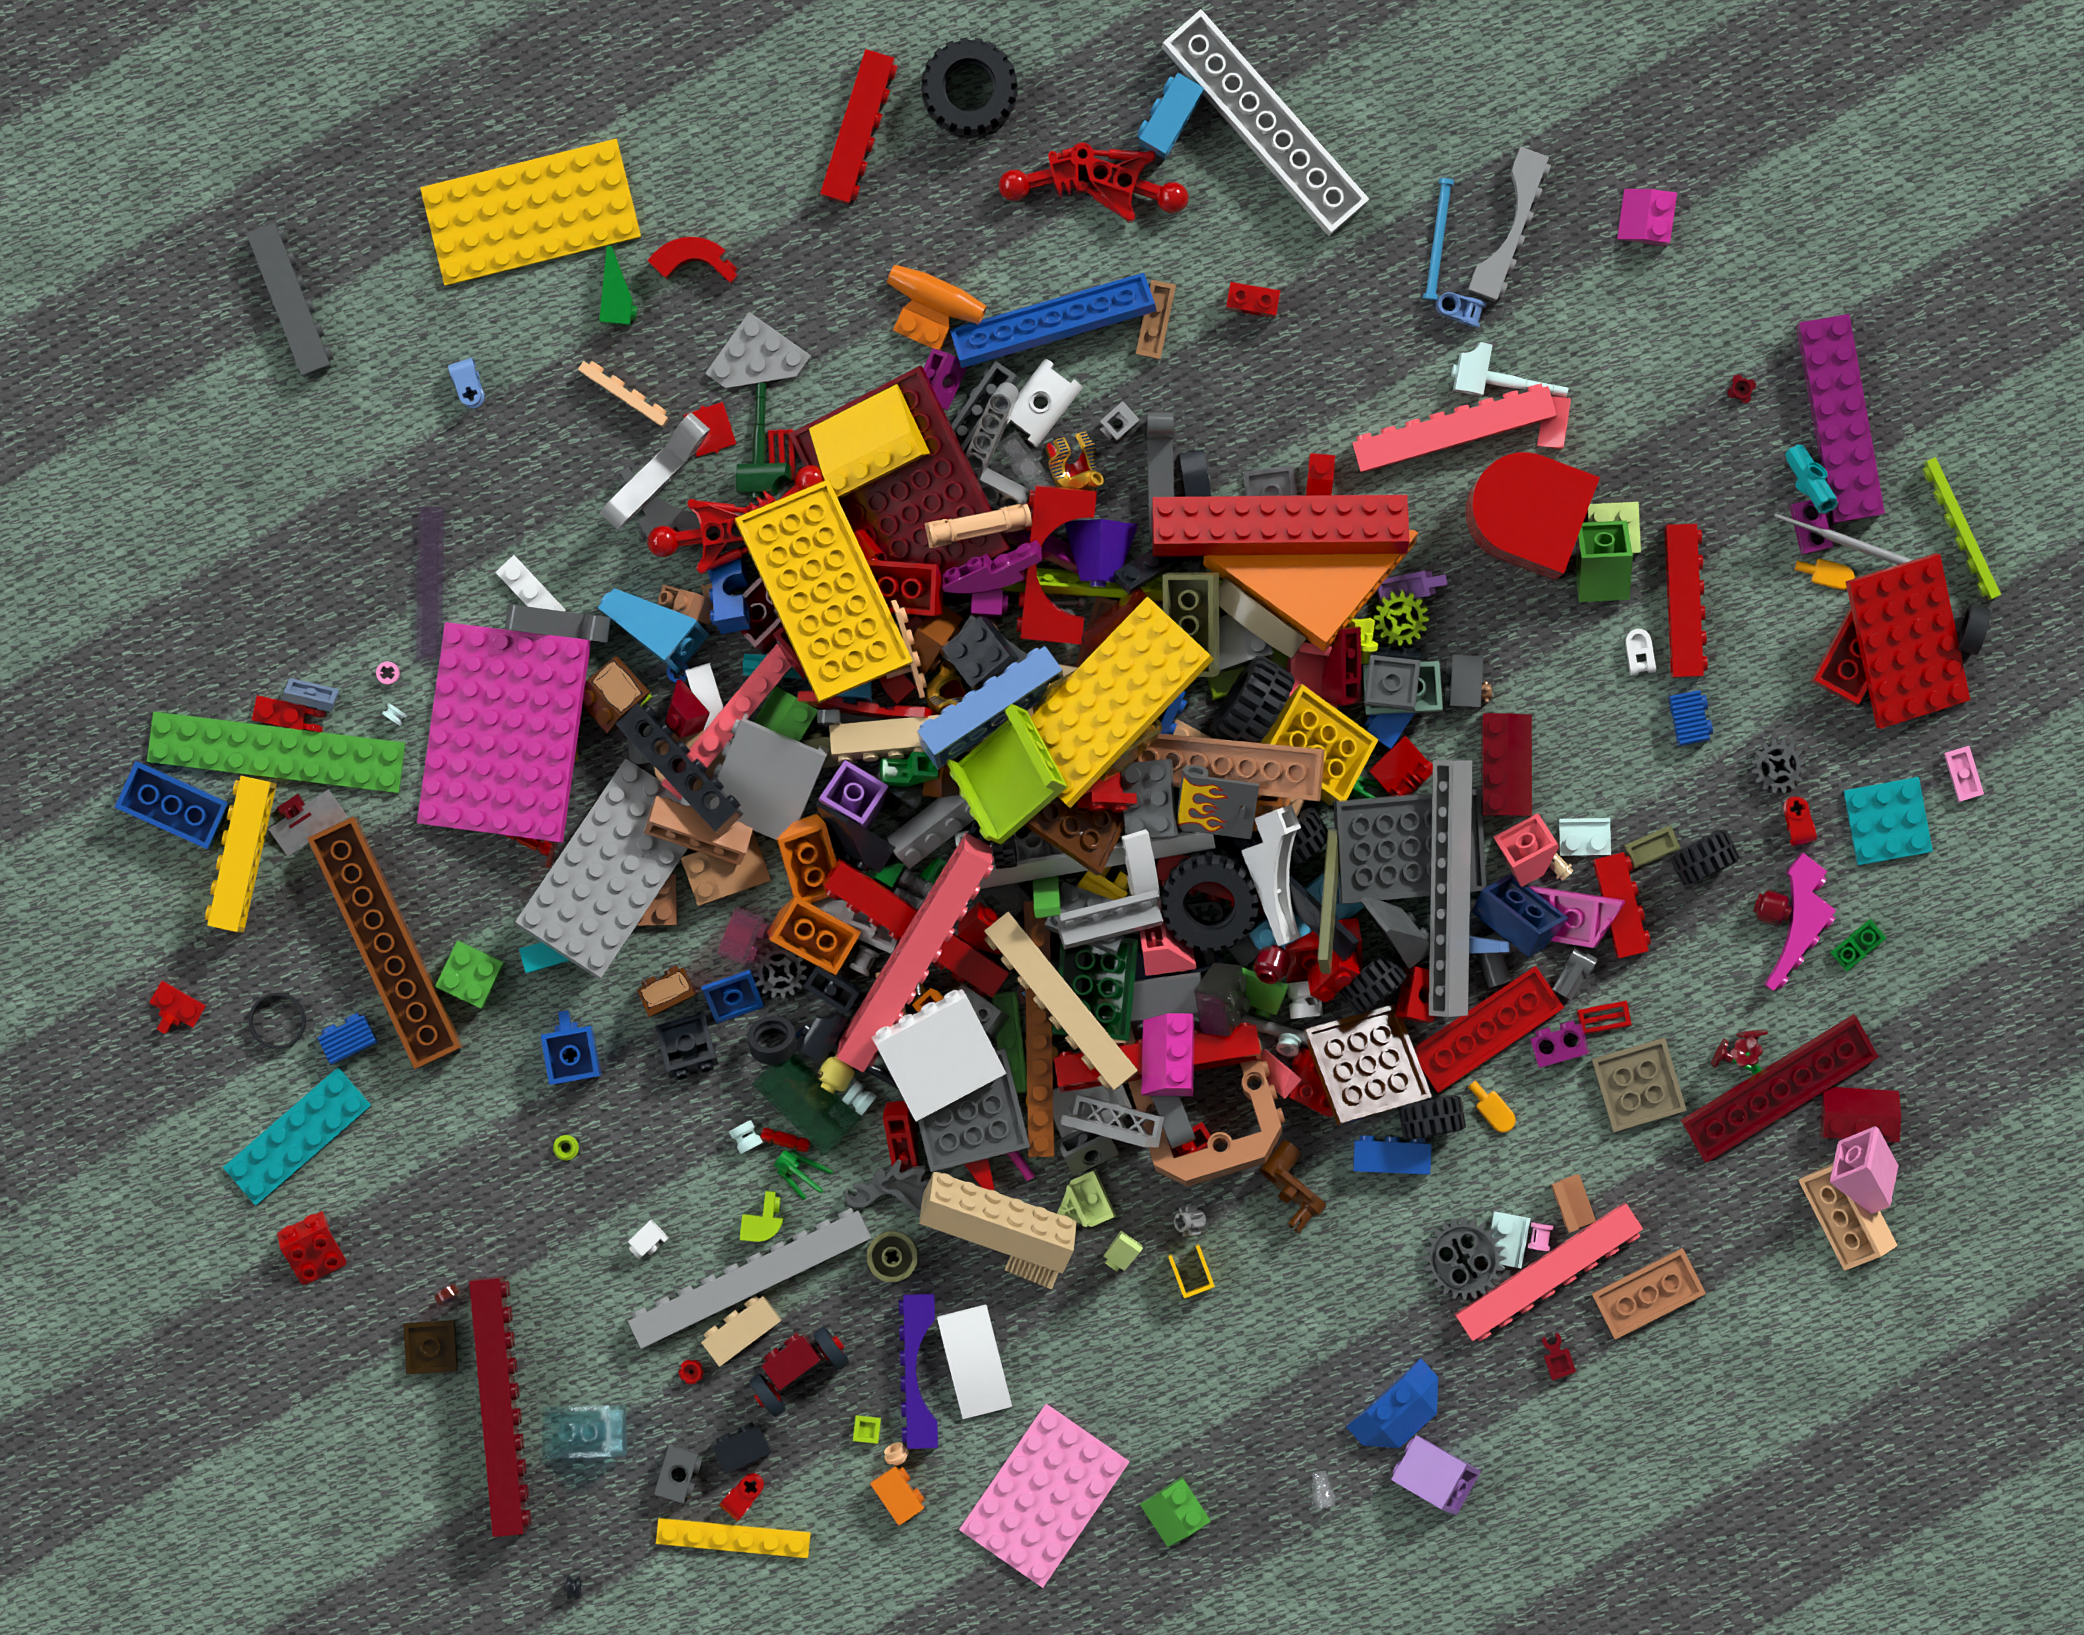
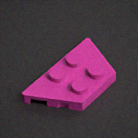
[1528,886,1625,948]

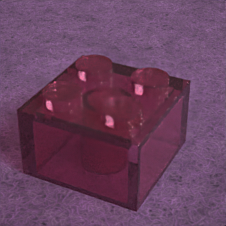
[716,906,769,965]

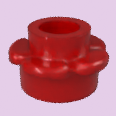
[679,1359,704,1385]

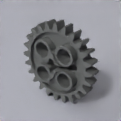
[1423,1217,1507,1300]

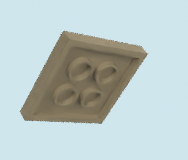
[1591,1037,1687,1132]

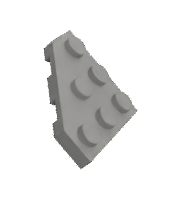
[705,312,811,389]

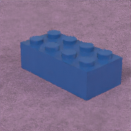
[115,761,232,850]

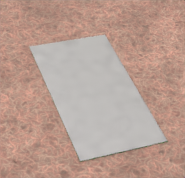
[269,789,348,857]

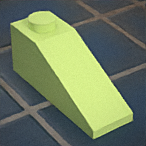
[1103,1231,1143,1271]

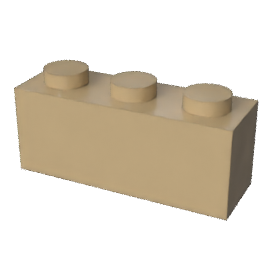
[701,1295,782,1367]

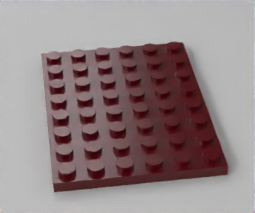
[789,366,1011,578]

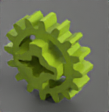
[1373,589,1429,646]

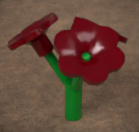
[1711,1029,1768,1075]

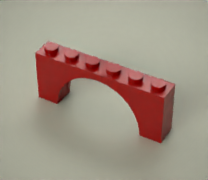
[1016,485,1097,644]

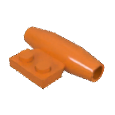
[887,265,987,350]

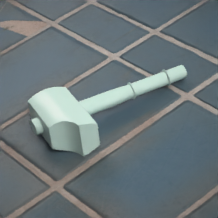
[1451,342,1568,397]

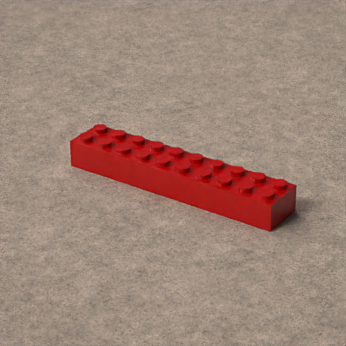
[1151,495,1410,556]

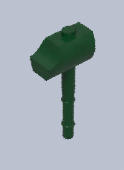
[736,383,792,500]

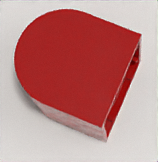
[1465,452,1600,580]

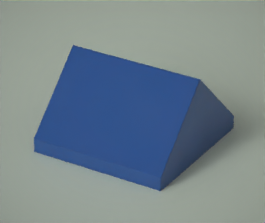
[702,970,764,1024]

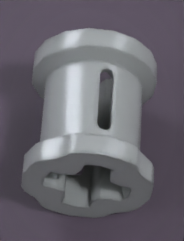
[849,944,880,976]

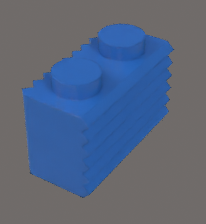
[1668,690,1713,747]
[317,1013,379,1065]

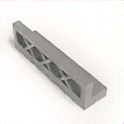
[1057,890,1163,949]
[1061,1095,1164,1147]

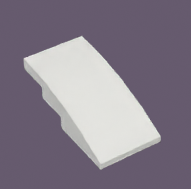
[937,1305,1012,1419]

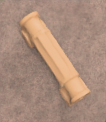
[924,504,1032,548]

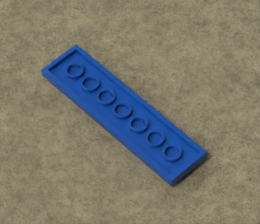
[950,273,1157,368]

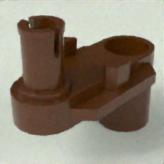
[1259,1140,1327,1234]

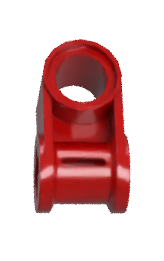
[1783,797,1817,847]
[718,1473,764,1522]

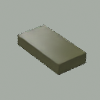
[1624,825,1681,868]

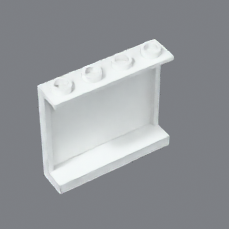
[871,989,1006,1121]

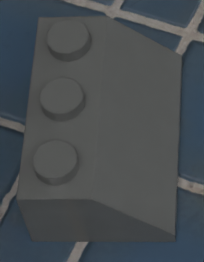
[1130,972,1210,1039]

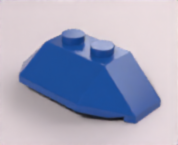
[1346,1358,1438,1448]

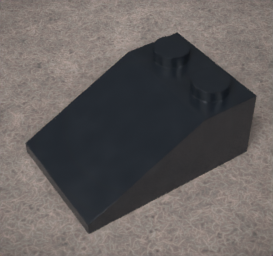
[816,801,896,873]

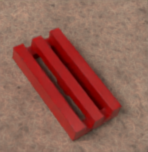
[768,429,796,480]
[1577,1000,1632,1034]

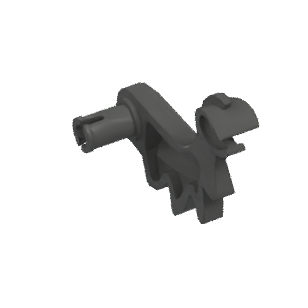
[845,1160,933,1229]

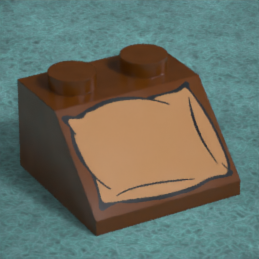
[582,656,650,733]
[637,965,698,1017]

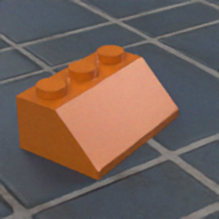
[777,814,836,904]
[767,896,861,975]

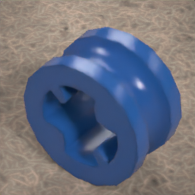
[666,660,689,683]

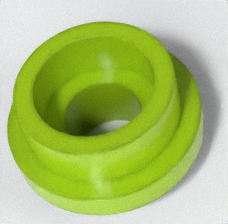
[553,1135,579,1160]

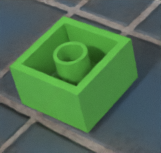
[435,941,506,1009]

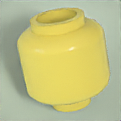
[817,1054,855,1094]

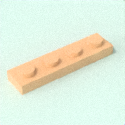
[578,361,669,428]

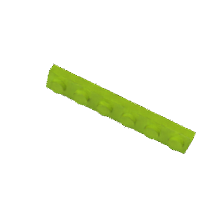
[1922,457,2001,600]

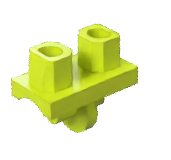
[1346,618,1378,664]

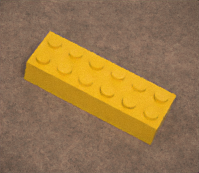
[205,776,277,932]

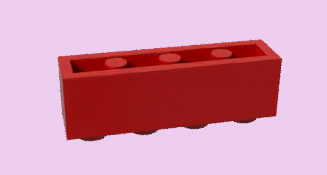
[1592,852,1651,958]

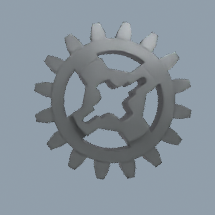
[1750,739,1806,794]
[752,944,808,999]

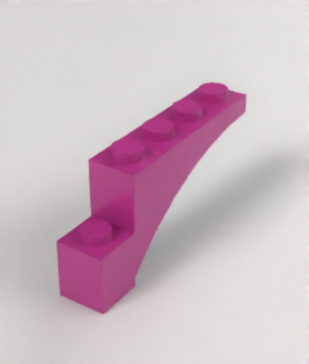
[1763,853,1836,991]

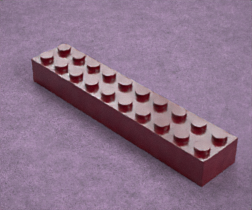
[469,1276,532,1537]

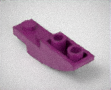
[942,540,1042,593]

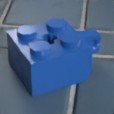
[541,1010,602,1085]

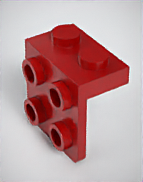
[1077,759,1137,812]
[1288,1047,1333,1117]
[277,1211,347,1285]

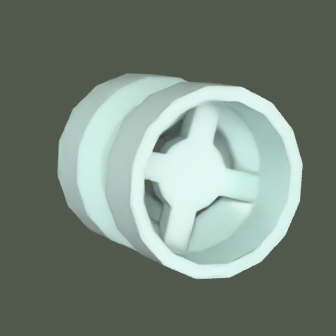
[842,1081,877,1116]
[729,1120,763,1154]

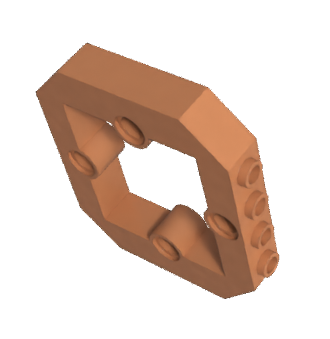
[1128,1015,1285,1187]

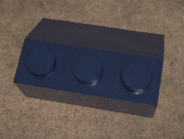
[1472,874,1568,957]

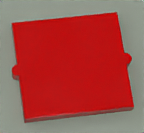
[683,402,737,457]

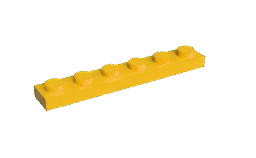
[656,1518,811,1558]

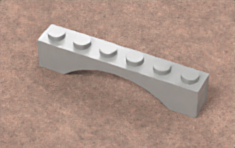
[1467,147,1551,302]

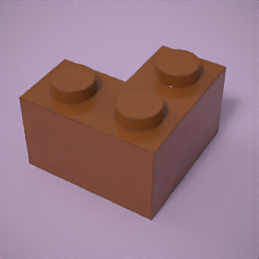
[910,605,963,677]

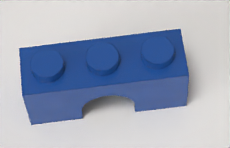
[708,555,751,634]

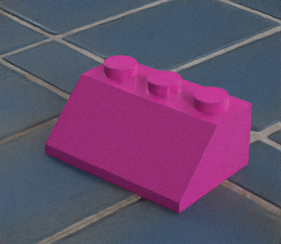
[1141,1013,1195,1096]

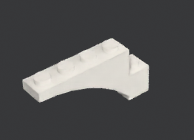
[1242,804,1301,946]

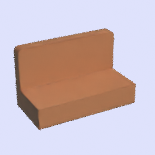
[1550,1174,1595,1233]

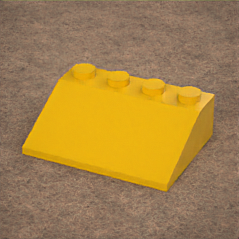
[809,384,930,498]
[1261,684,1378,806]

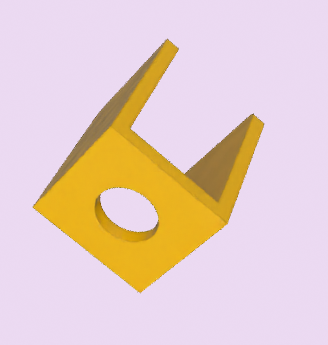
[1168,1244,1215,1299]

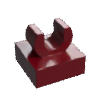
[277,794,312,829]

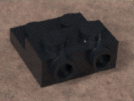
[655,1012,719,1080]

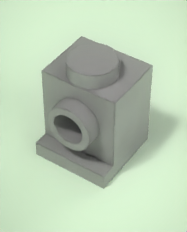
[1099,401,1140,442]

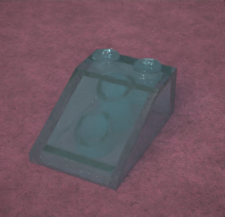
[544,1405,627,1458]

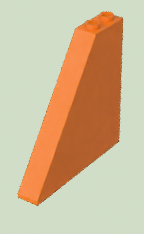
[1203,530,1418,652]

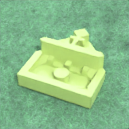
[1057,1169,1116,1227]

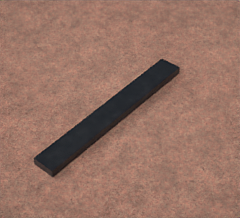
[1213,834,1359,961]

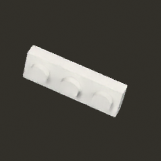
[496,555,566,612]

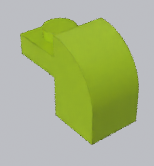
[739,1191,784,1242]

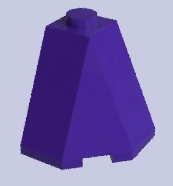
[1065,519,1137,588]

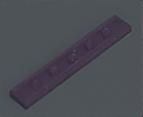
[416,507,445,659]

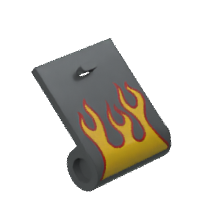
[1176,765,1259,839]

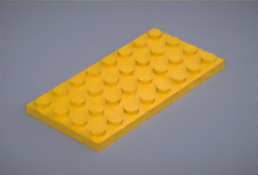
[420,138,641,286]
[735,479,913,703]
[1030,597,1214,808]

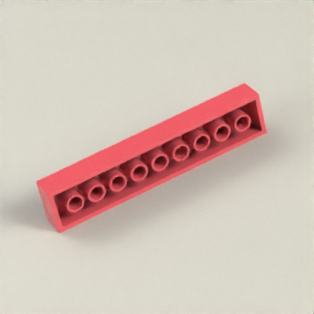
[837,833,994,1072]

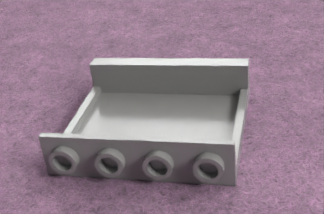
[710,713,829,840]

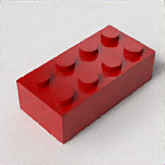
[1810,606,1868,706]

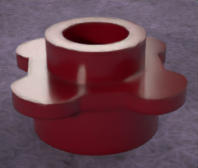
[1727,374,1756,404]

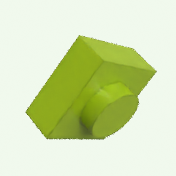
[853,1415,881,1444]

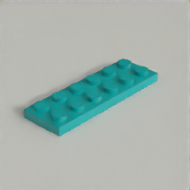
[223,1067,372,1206]

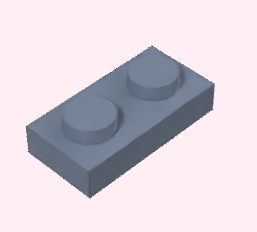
[283,678,339,712]

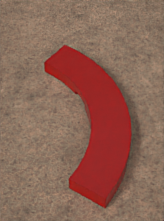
[797,691,939,719]

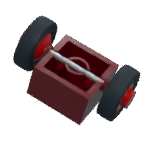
[749,1326,850,1417]

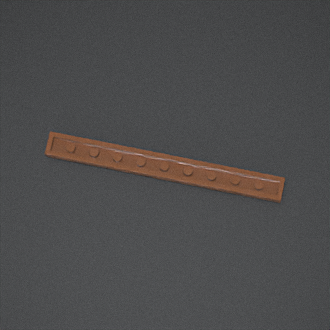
[1024,901,1054,1157]

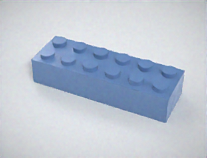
[917,646,1064,770]

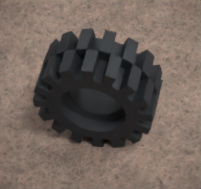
[991,834,1017,869]

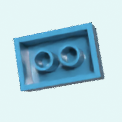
[1137,73,1204,161]

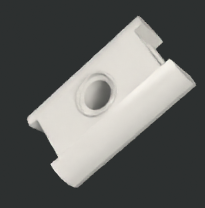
[1006,358,1083,448]

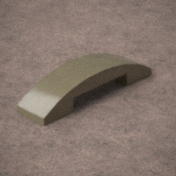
[1219,577,1307,658]

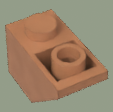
[657,585,714,625]

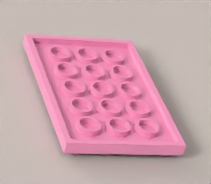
[959,1404,1130,1588]

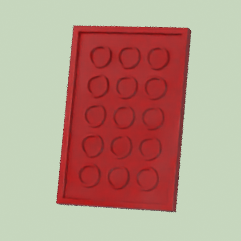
[1845,553,1971,729]

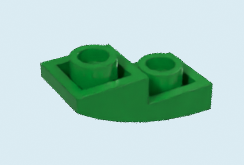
[1830,918,1887,972]

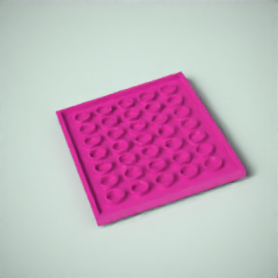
[417,622,591,843]

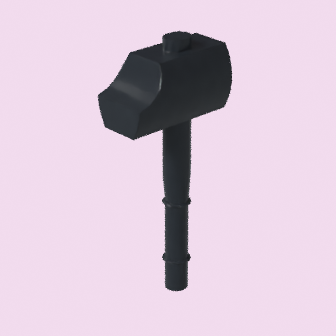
[798,1011,899,1090]

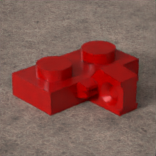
[149,981,206,1034]

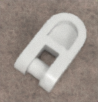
[1625,629,1656,676]

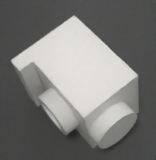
[628,1219,669,1259]

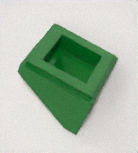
[920,857,947,884]

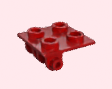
[1369,736,1433,796]

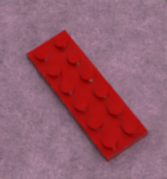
[1414,966,1564,1093]

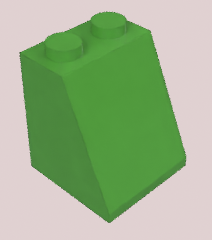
[1576,521,1633,602]

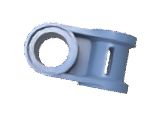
[1436,292,1487,328]
[448,357,484,409]

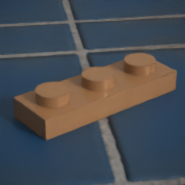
[1136,280,1176,360]

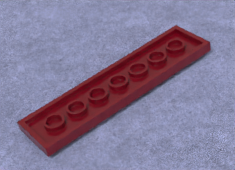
[1680,1014,1879,1163]

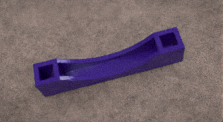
[899,1293,938,1449]

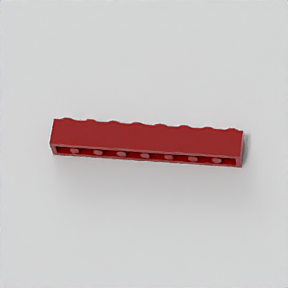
[823,858,1009,998]
[1054,1022,1262,1093]

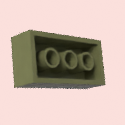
[1163,572,1220,677]

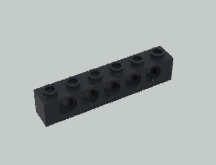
[616,703,744,835]

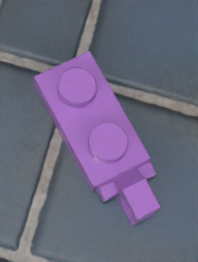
[1377,571,1447,605]

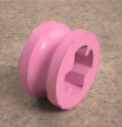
[376,661,400,685]

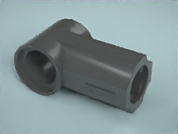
[1552,946,1598,1000]

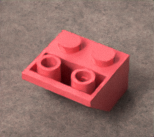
[1139,917,1196,976]

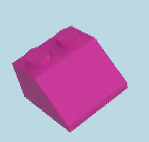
[1617,189,1677,246]

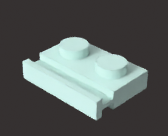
[1559,818,1611,856]
[1485,1211,1531,1268]

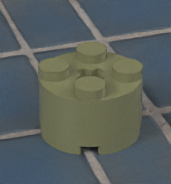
[867,1230,918,1282]

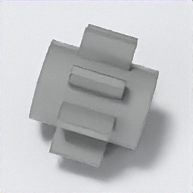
[1174,1205,1206,1237]

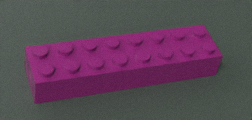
[1796,314,1885,525]

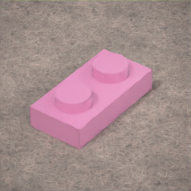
[1943,746,1984,802]

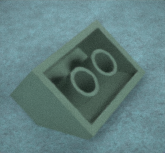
[1362,661,1443,715]

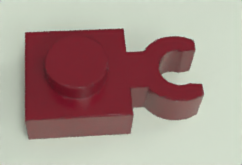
[1541,1332,1576,1380]

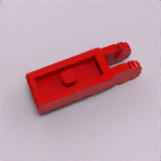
[252,695,326,733]

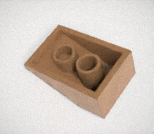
[681,833,771,906]

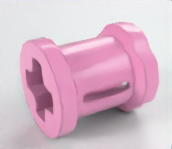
[1528,1222,1554,1251]

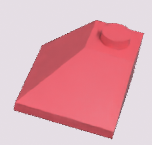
[1493,813,1559,887]

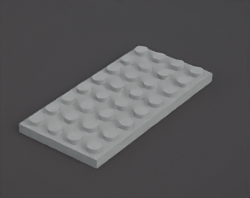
[514,758,691,980]

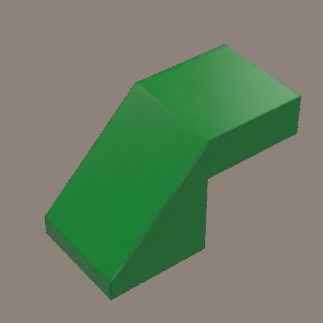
[880,752,938,787]
[865,863,905,888]

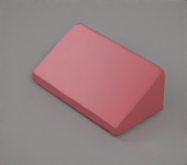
[1537,396,1571,450]
[1261,1049,1301,1099]

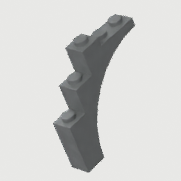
[619,467,746,553]

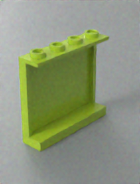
[946,704,1068,844]

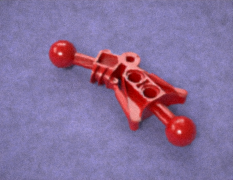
[998,143,1189,223]
[647,465,825,574]

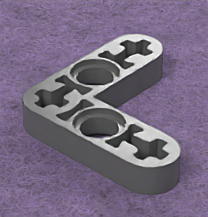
[817,710,890,727]

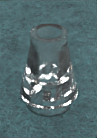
[1311,1471,1337,1509]

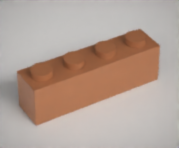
[644,796,753,865]

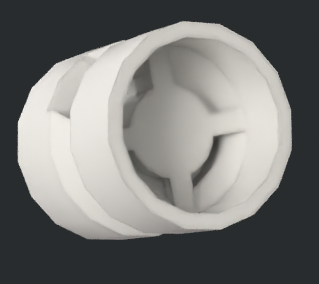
[1286,981,1323,1019]

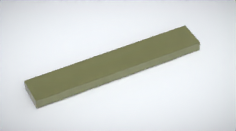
[1318,830,1339,974]

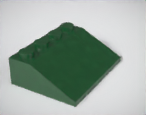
[1052,938,1138,1041]

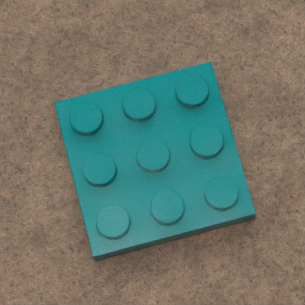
[1843,777,1933,865]

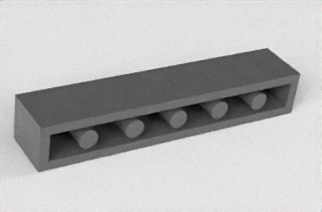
[247,223,334,378]

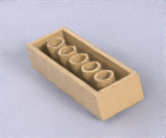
[919,1171,1076,1274]

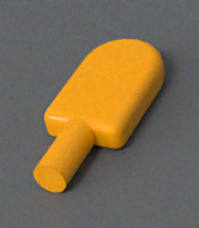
[1794,558,1855,590]
[1468,1080,1516,1133]

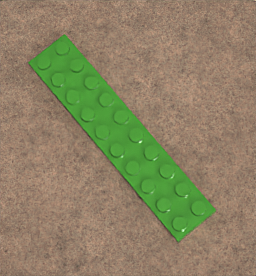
[147,712,406,793]

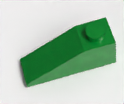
[599,246,638,327]

